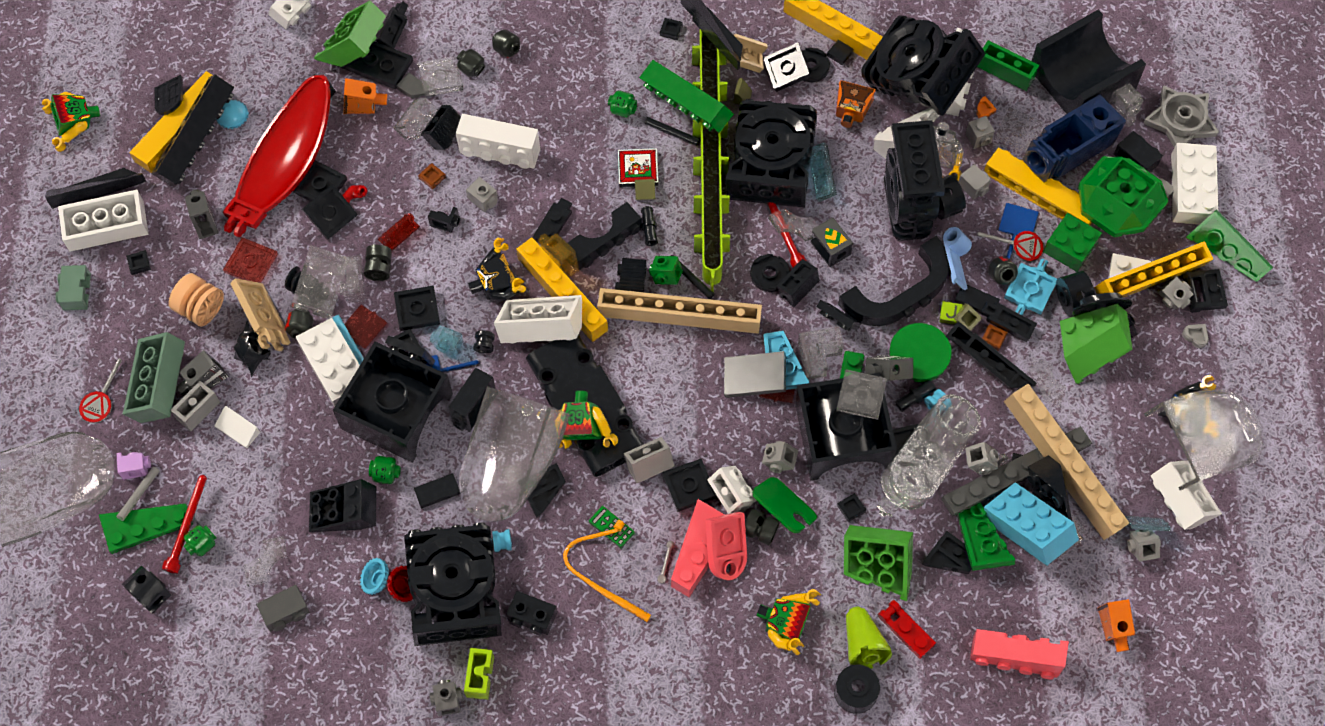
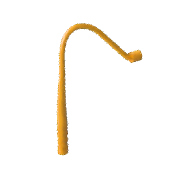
[563,520,651,622]

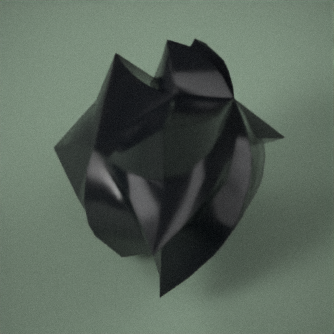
[234,321,271,378]

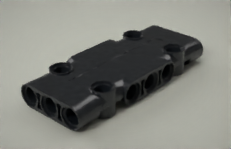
[526,334,644,477]

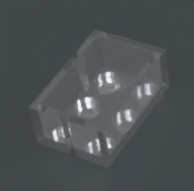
[290,245,350,319]

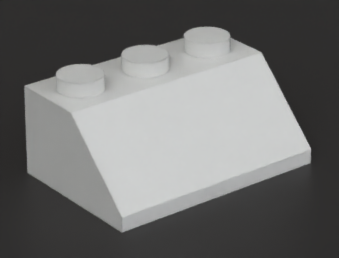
[1151,460,1222,530]

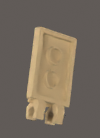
[230,278,290,351]

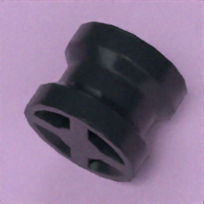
[473,330,495,353]

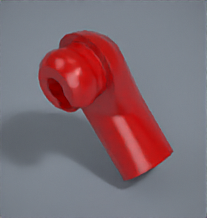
[342,185,368,203]

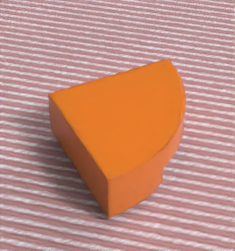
[977,96,997,118]

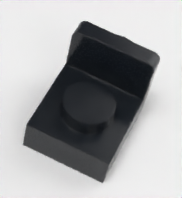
[428,207,461,233]

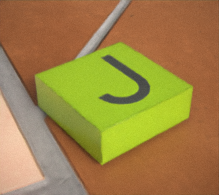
[939,301,962,325]

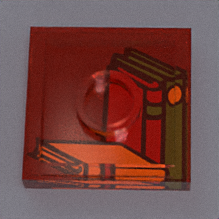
[223,237,278,283]

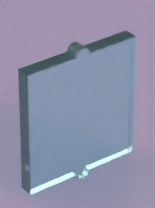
[1125,516,1170,531]

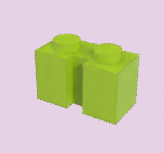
[464,648,494,700]

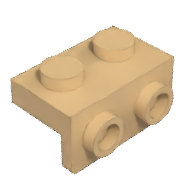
[727,34,768,73]

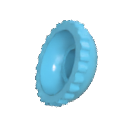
[216,100,249,129]
[360,558,390,595]

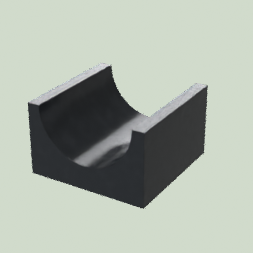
[1032,9,1146,114]
[333,341,453,463]
[795,372,897,481]

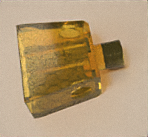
[538,234,579,278]

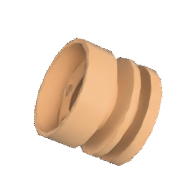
[169,273,224,327]

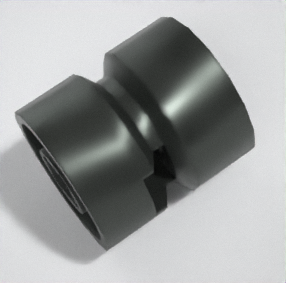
[364,244,392,281]
[745,509,780,546]

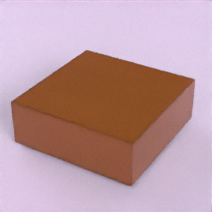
[418,163,446,190]
[982,324,1008,351]

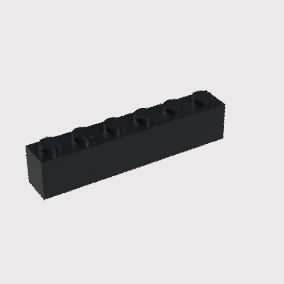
[151,74,234,186]

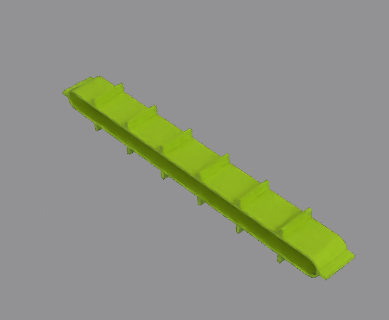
[692,29,730,292]

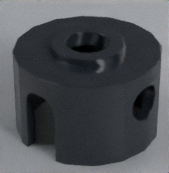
[938,175,966,220]
[1056,271,1095,316]
[122,566,171,614]
[834,664,880,714]

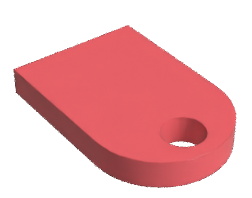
[705,512,747,580]

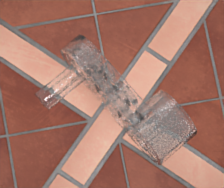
[877,394,981,517]

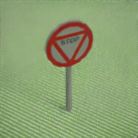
[977,231,1043,262]
[79,358,122,423]

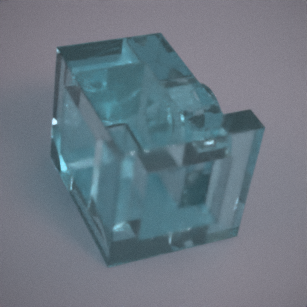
[430,325,464,358]

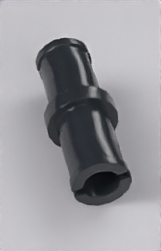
[641,206,658,246]
[895,380,937,412]

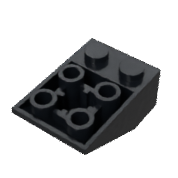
[1028,455,1073,522]
[309,479,377,532]

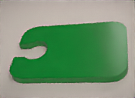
[752,477,817,533]

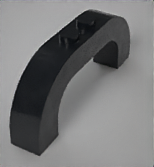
[838,235,949,326]

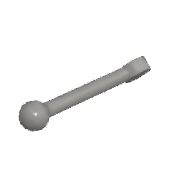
[658,541,675,584]

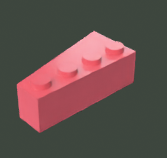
[671,499,725,597]
[970,629,1069,680]

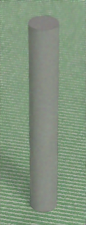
[116,467,160,521]

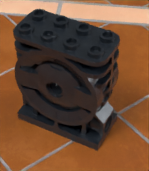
[861,15,986,116]
[726,99,817,208]
[884,120,945,241]
[404,522,502,646]

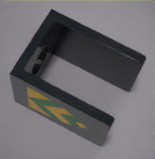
[811,218,853,267]

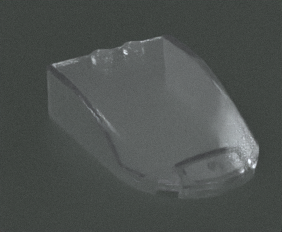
[459,387,570,522]
[1144,389,1264,491]
[0,432,115,547]

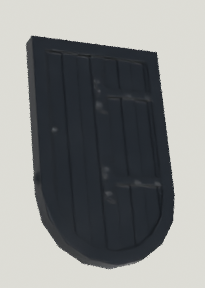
[154,75,183,115]

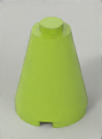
[846,606,892,669]

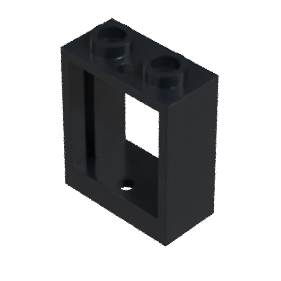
[448,367,497,432]

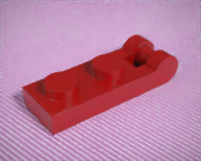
[877,600,936,659]

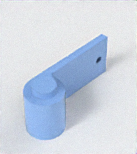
[943,227,972,290]

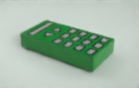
[589,505,635,549]

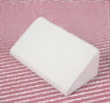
[215,406,260,448]

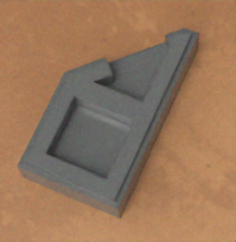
[396,73,436,99]

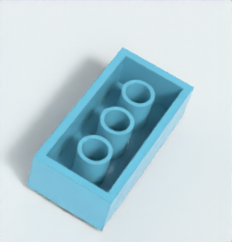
[984,482,1079,566]

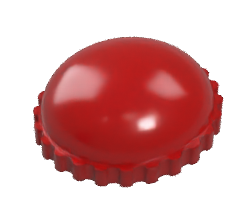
[386,566,420,602]

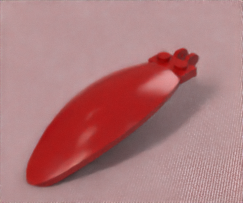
[223,75,330,238]

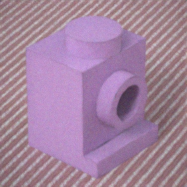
[116,452,151,480]

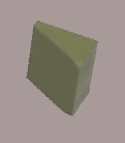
[734,78,752,105]
[635,179,656,200]
[954,303,982,331]

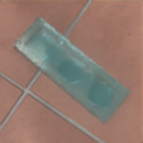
[810,142,837,202]

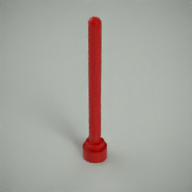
[768,203,807,268]
[161,475,207,574]

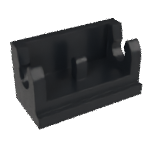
[777,259,820,307]

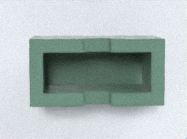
[56,265,91,310]

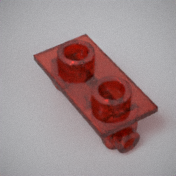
[378,213,420,251]

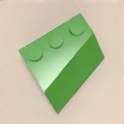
[314,0,386,67]
[1060,304,1132,384]
[844,525,913,601]

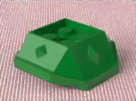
[1078,156,1169,237]

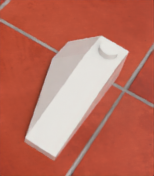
[873,108,940,159]

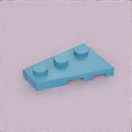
[763,331,809,390]

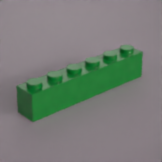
[639,60,734,133]

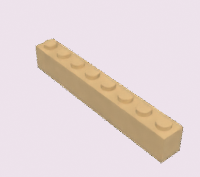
[597,288,762,334]
[1004,384,1129,540]

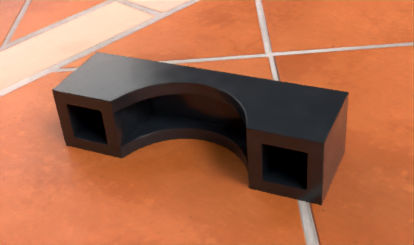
[564,202,642,270]

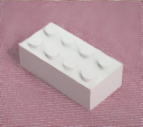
[456,114,540,169]
[1171,143,1218,225]
[58,190,149,252]
[296,318,360,407]

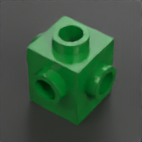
[649,256,683,285]

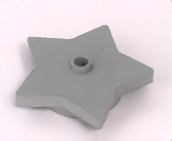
[1144,86,1219,148]

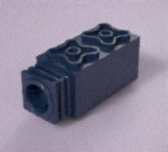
[1022,94,1126,182]

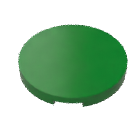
[889,323,952,382]

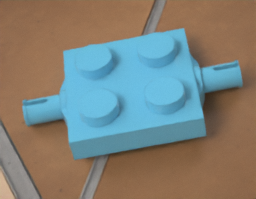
[1004,259,1057,315]

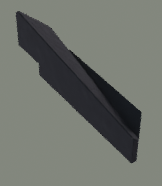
[681,0,743,70]
[45,168,146,209]
[945,321,1037,389]

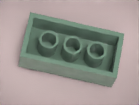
[123,332,185,423]

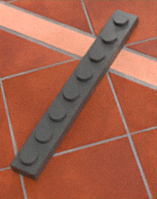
[941,426,1092,517]

